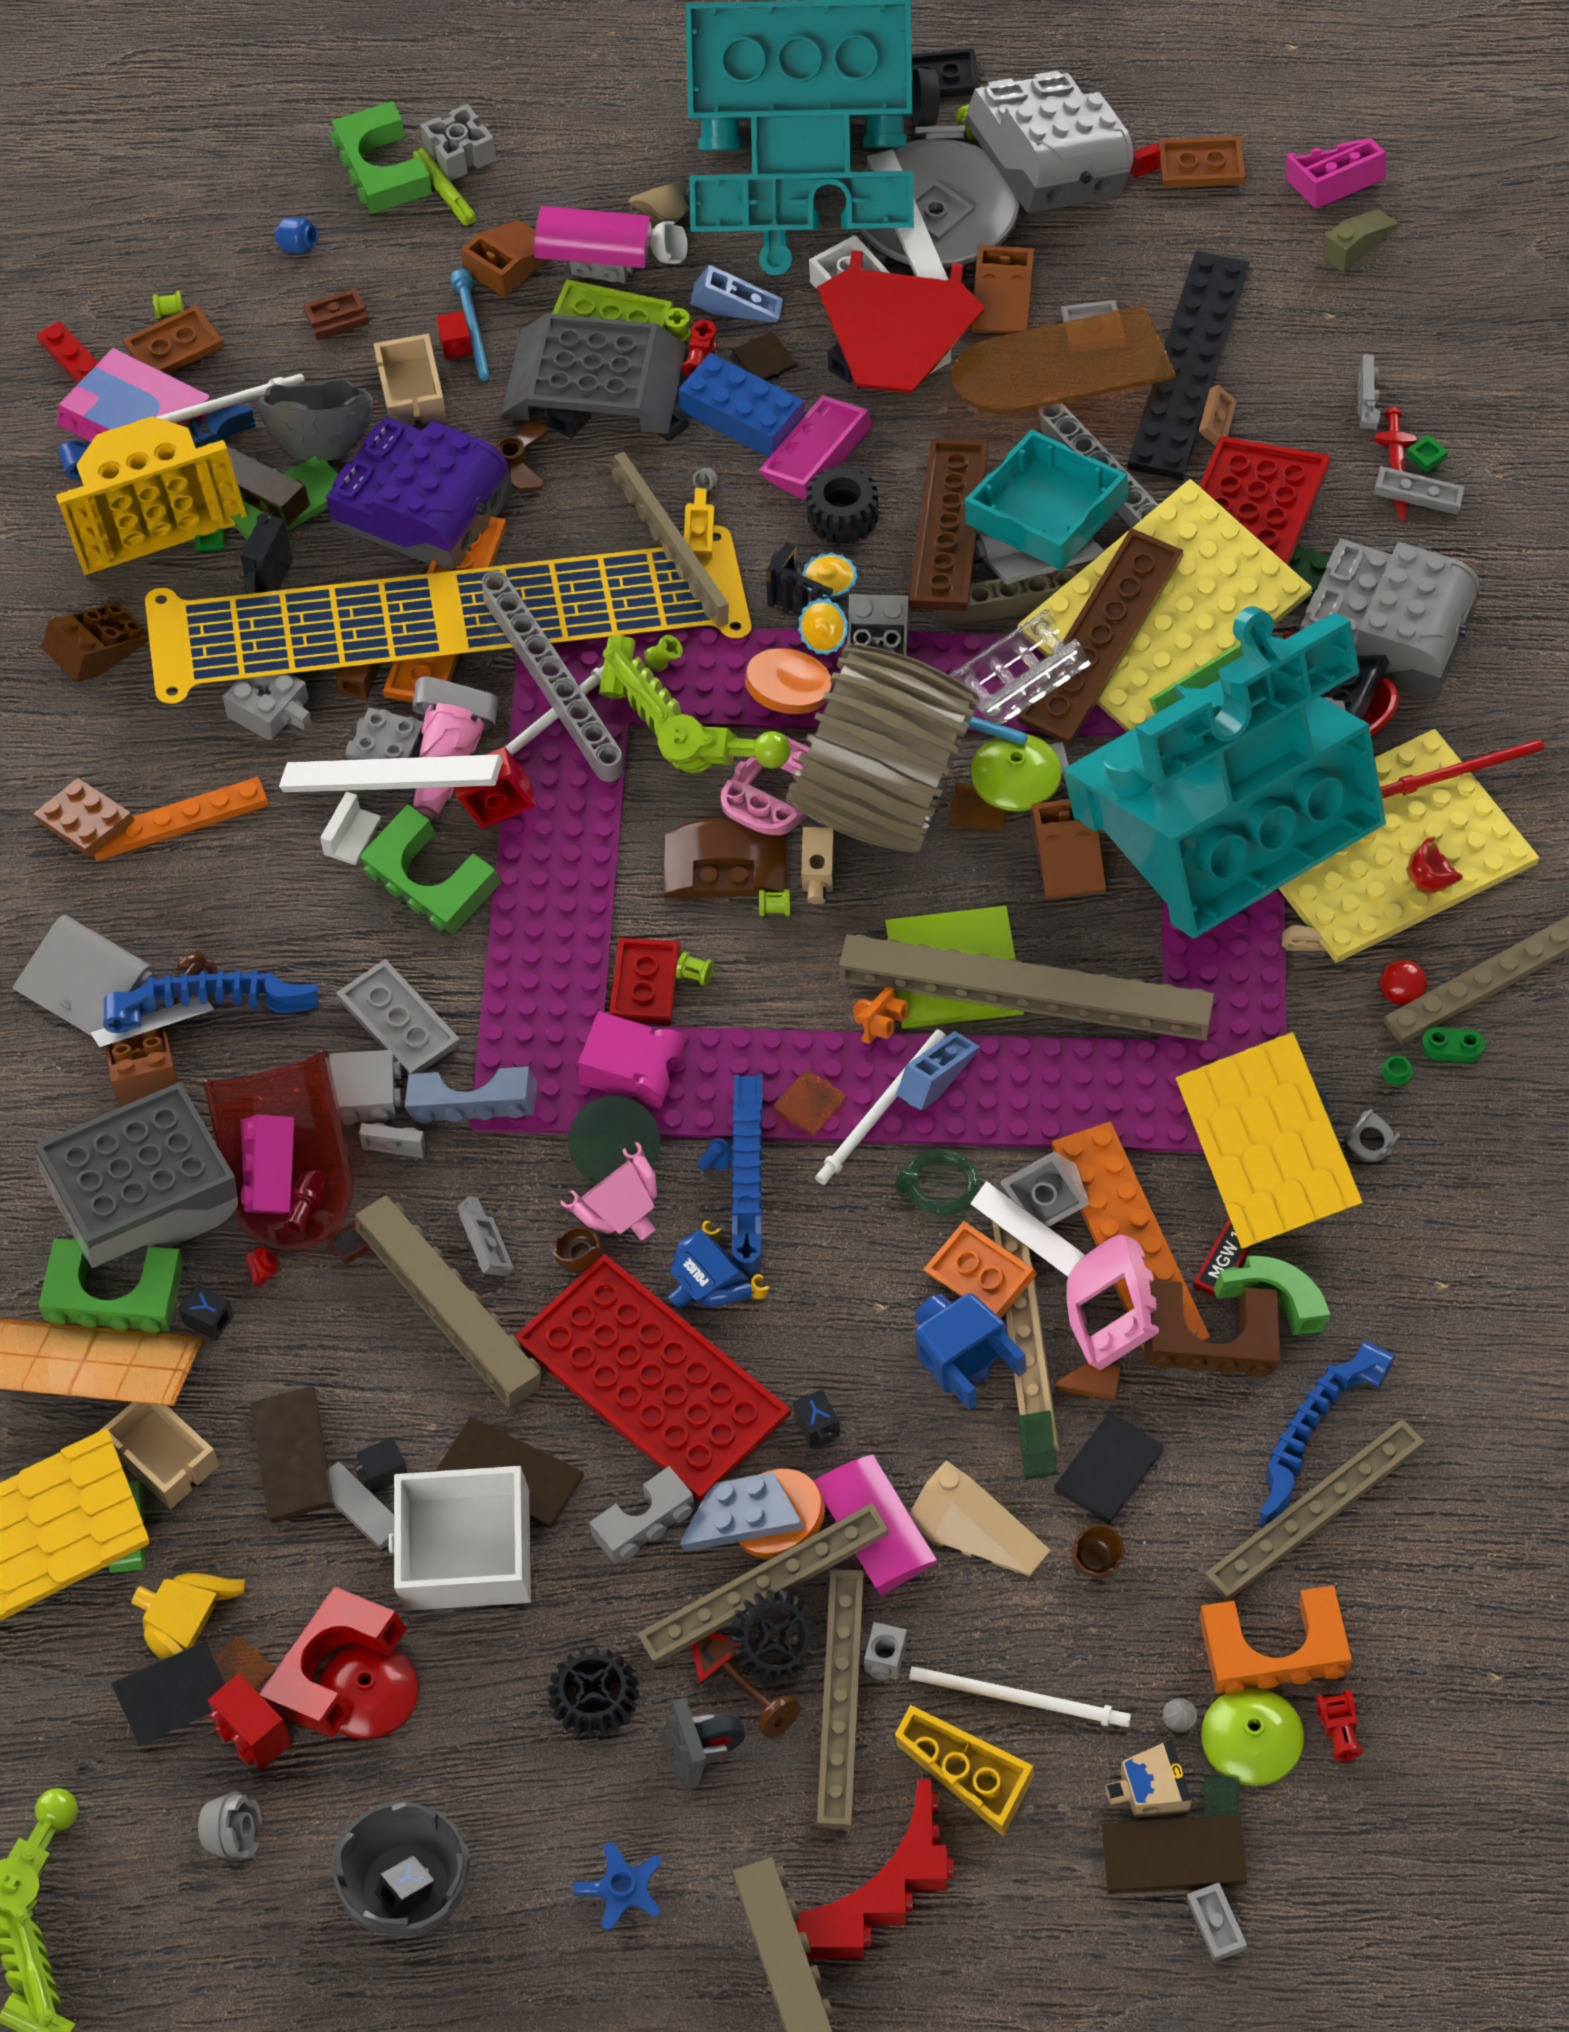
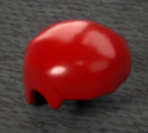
[1378,959,1427,1005]

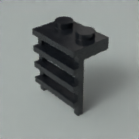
[766,542,833,618]

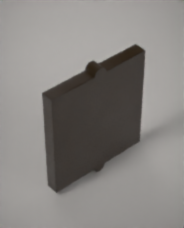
[732,331,797,381]

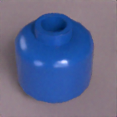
[275,217,318,254]

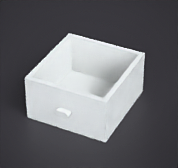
[389,1466,531,1611]

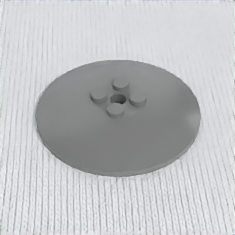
[860,139,1019,268]

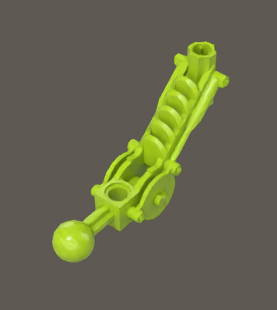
[599,635,791,774]
[0,1788,78,2032]

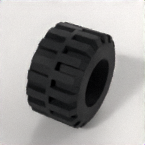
[806,466,879,544]

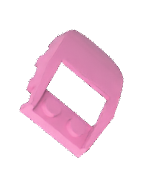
[721,737,810,835]
[1066,1235,1159,1370]

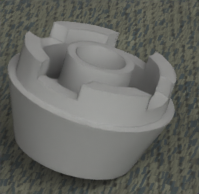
[198,1791,262,1862]

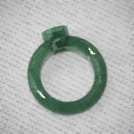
[896,1149,979,1216]

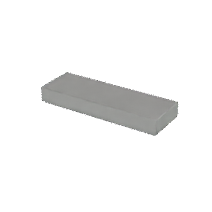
[1373,466,1465,515]
[329,1461,394,1551]

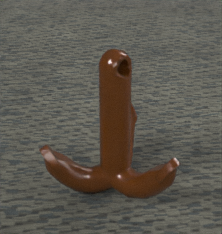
[173,951,218,1005]

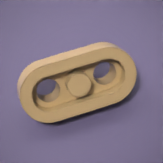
[1282,925,1326,951]

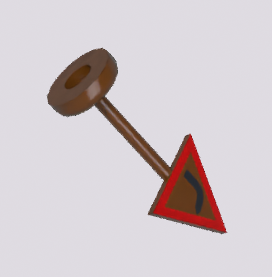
[692,1633,800,1738]

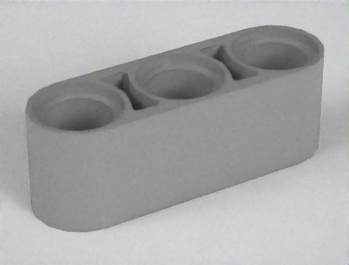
[412,676,499,731]

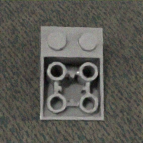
[847,594,909,656]

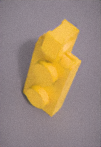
[684,488,714,559]

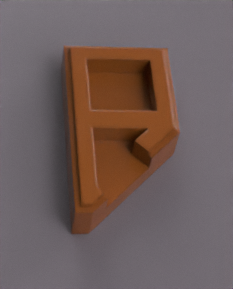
[1056,1362,1121,1401]

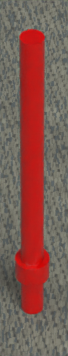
[1380,739,1544,799]

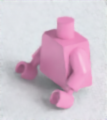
[561,1142,657,1241]

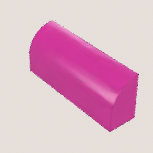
[535,206,652,268]

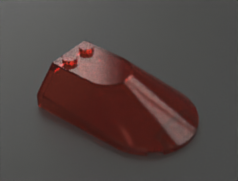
[203,1049,354,1251]

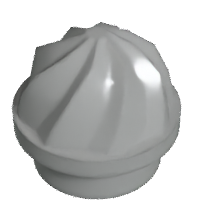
[1163,1699,1197,1732]

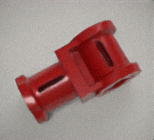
[681,320,717,377]
[1315,1690,1363,1762]

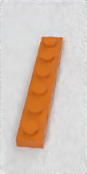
[94,777,269,861]

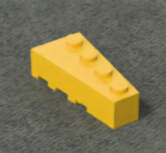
[895,1705,1034,1837]

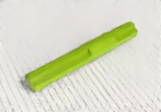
[413,148,476,226]

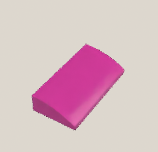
[759,395,873,500]
[813,1454,938,1596]

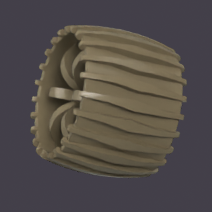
[786,643,980,853]

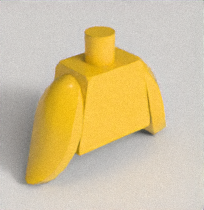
[131,1573,245,1660]

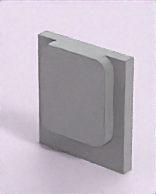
[912,125,965,142]

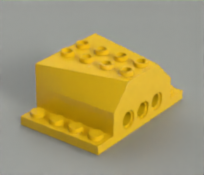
[56,416,247,576]

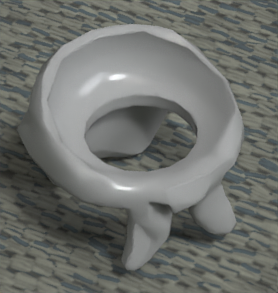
[1345,1109,1400,1162]

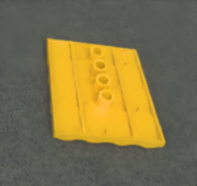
[1175,1032,1363,1249]
[0,1428,149,1621]

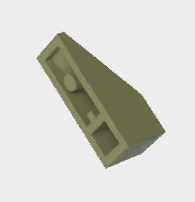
[1323,209,1399,273]

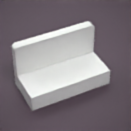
[320,791,381,865]

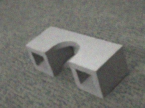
[589,1466,695,1565]

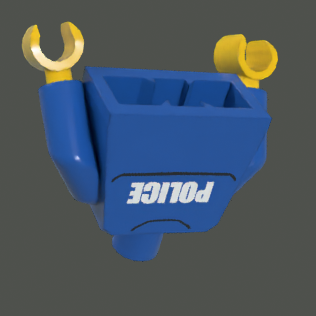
[667,1220,770,1310]

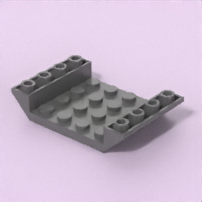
[501,313,687,434]

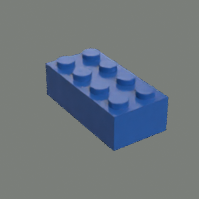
[678,352,805,457]

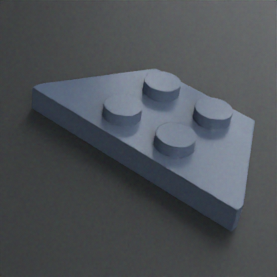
[680,1472,804,1552]

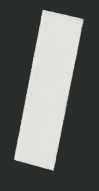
[90,997,214,1047]
[970,1181,1085,1277]

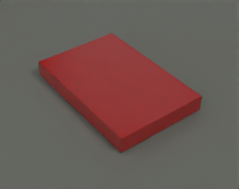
[609,938,680,1025]

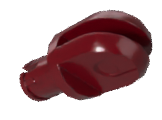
[284,1170,327,1234]

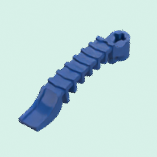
[58,405,256,479]
[103,970,319,1033]
[732,1075,763,1279]
[1258,1341,1395,1527]

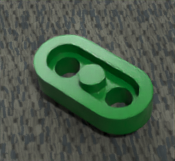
[1421,1027,1485,1063]

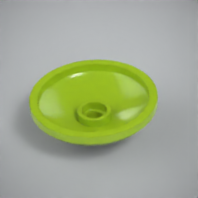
[971,734,1061,811]
[1201,1687,1304,1786]

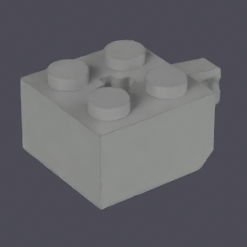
[223,673,311,740]

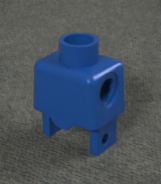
[915,1293,1026,1410]

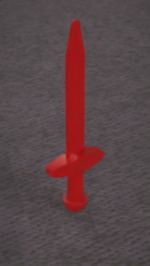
[1374,406,1417,522]

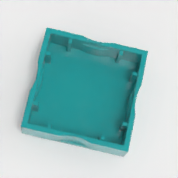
[964,429,1128,570]

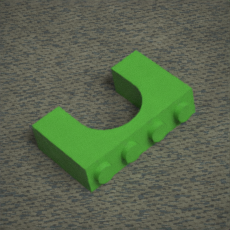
[330,101,432,214]
[359,804,501,935]
[39,1238,184,1333]

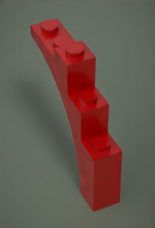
[794,1780,954,1959]

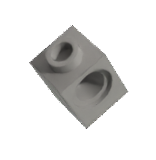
[864,1622,907,1680]

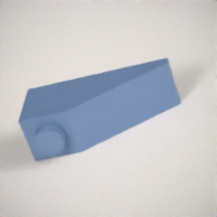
[690,265,783,323]
[896,1031,980,1111]

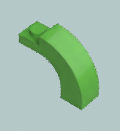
[1214,1256,1330,1335]

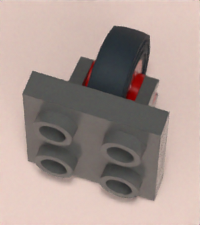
[662,1698,745,1791]

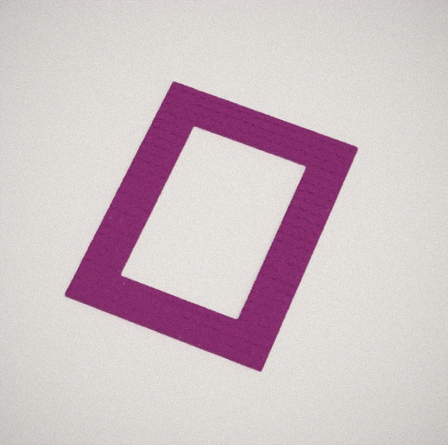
[470,627,1287,1153]

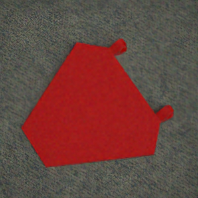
[817,251,985,394]

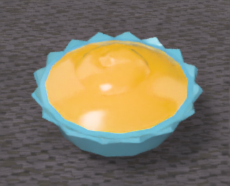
[801,552,858,600]
[798,598,848,655]

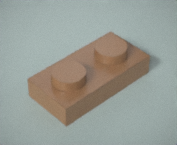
[1198,385,1237,447]

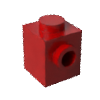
[436,311,472,359]

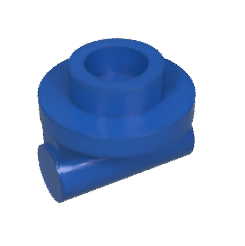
[697,1139,733,1171]

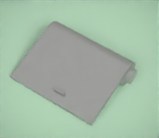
[975,533,1104,584]
[12,915,155,1037]

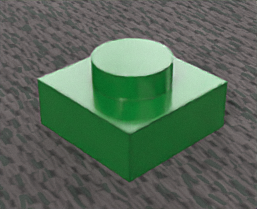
[1406,434,1448,473]

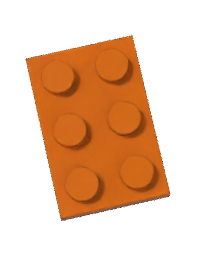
[923,1221,1037,1319]

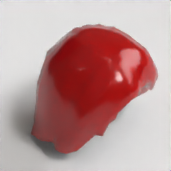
[1406,837,1463,893]

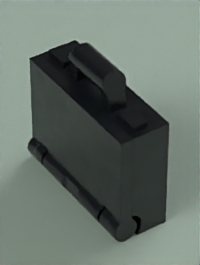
[240,514,293,594]

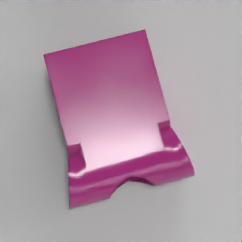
[578,1011,687,1108]

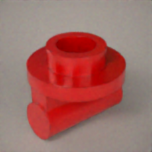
[245,1247,278,1286]

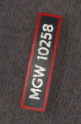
[1193,1217,1252,1300]

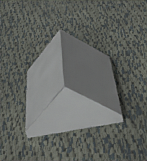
[1001,1151,1089,1227]

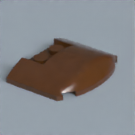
[663,817,786,897]

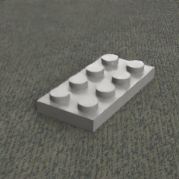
[336,959,461,1075]

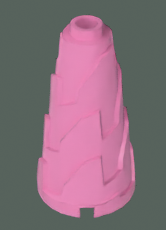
[412,703,484,822]

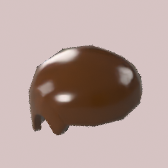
[552,1226,601,1273]
[1071,1524,1125,1579]

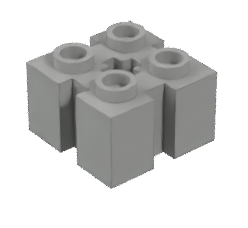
[420,104,497,181]

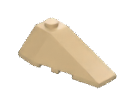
[909,1460,1051,1577]

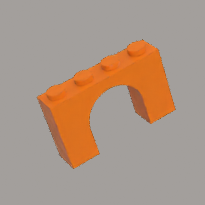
[1199,1585,1352,1694]

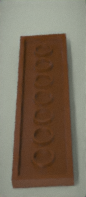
[908,439,988,611]
[1018,528,1184,745]

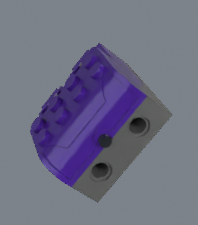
[326,417,513,571]

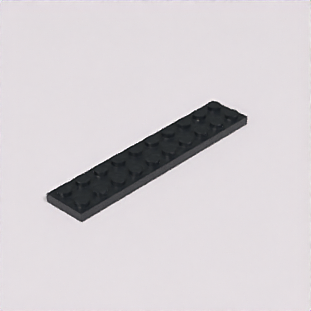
[1127,251,1250,480]

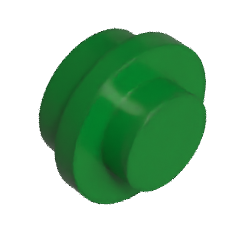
[1381,1055,1413,1086]

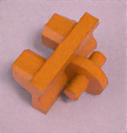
[853,986,909,1044]

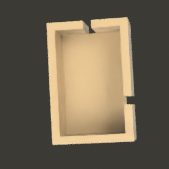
[373,333,446,426]
[100,1402,219,1510]

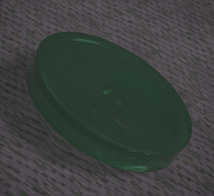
[568,1096,660,1184]

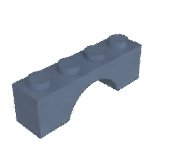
[405,1066,537,1124]

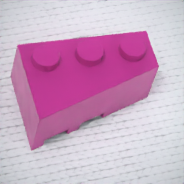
[1286,138,1386,209]
[240,1115,294,1214]

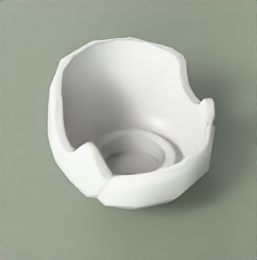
[650,221,688,264]

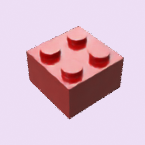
[454,746,536,829]
[208,1674,291,1772]

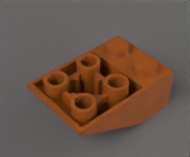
[461,220,547,298]
[971,245,1034,335]
[1031,799,1106,899]
[105,1026,178,1108]

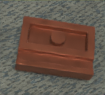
[303,288,370,340]

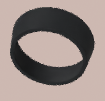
[911,67,940,128]

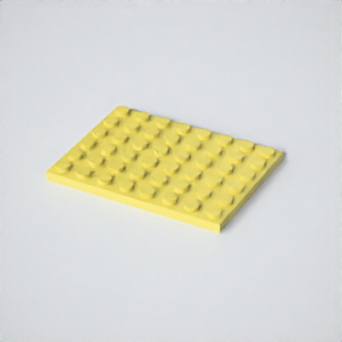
[1017,479,1312,732]
[1278,729,1539,963]

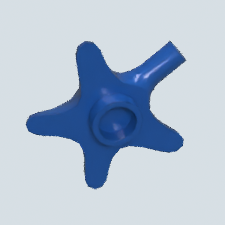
[573,1842,661,1930]

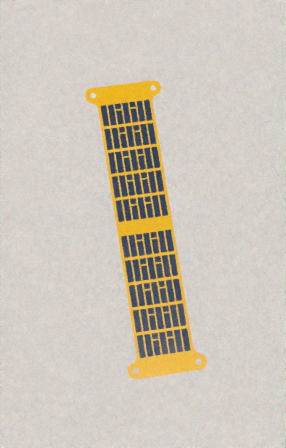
[145,525,752,704]

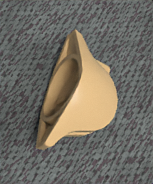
[628,183,690,225]

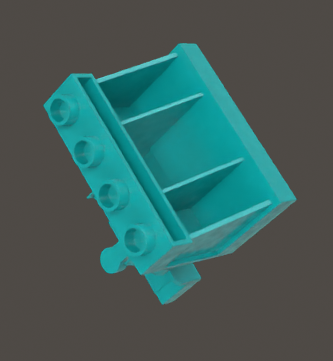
[685,0,914,276]
[1063,606,1386,939]

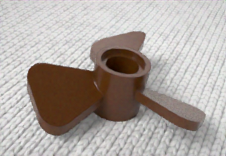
[476,422,547,492]

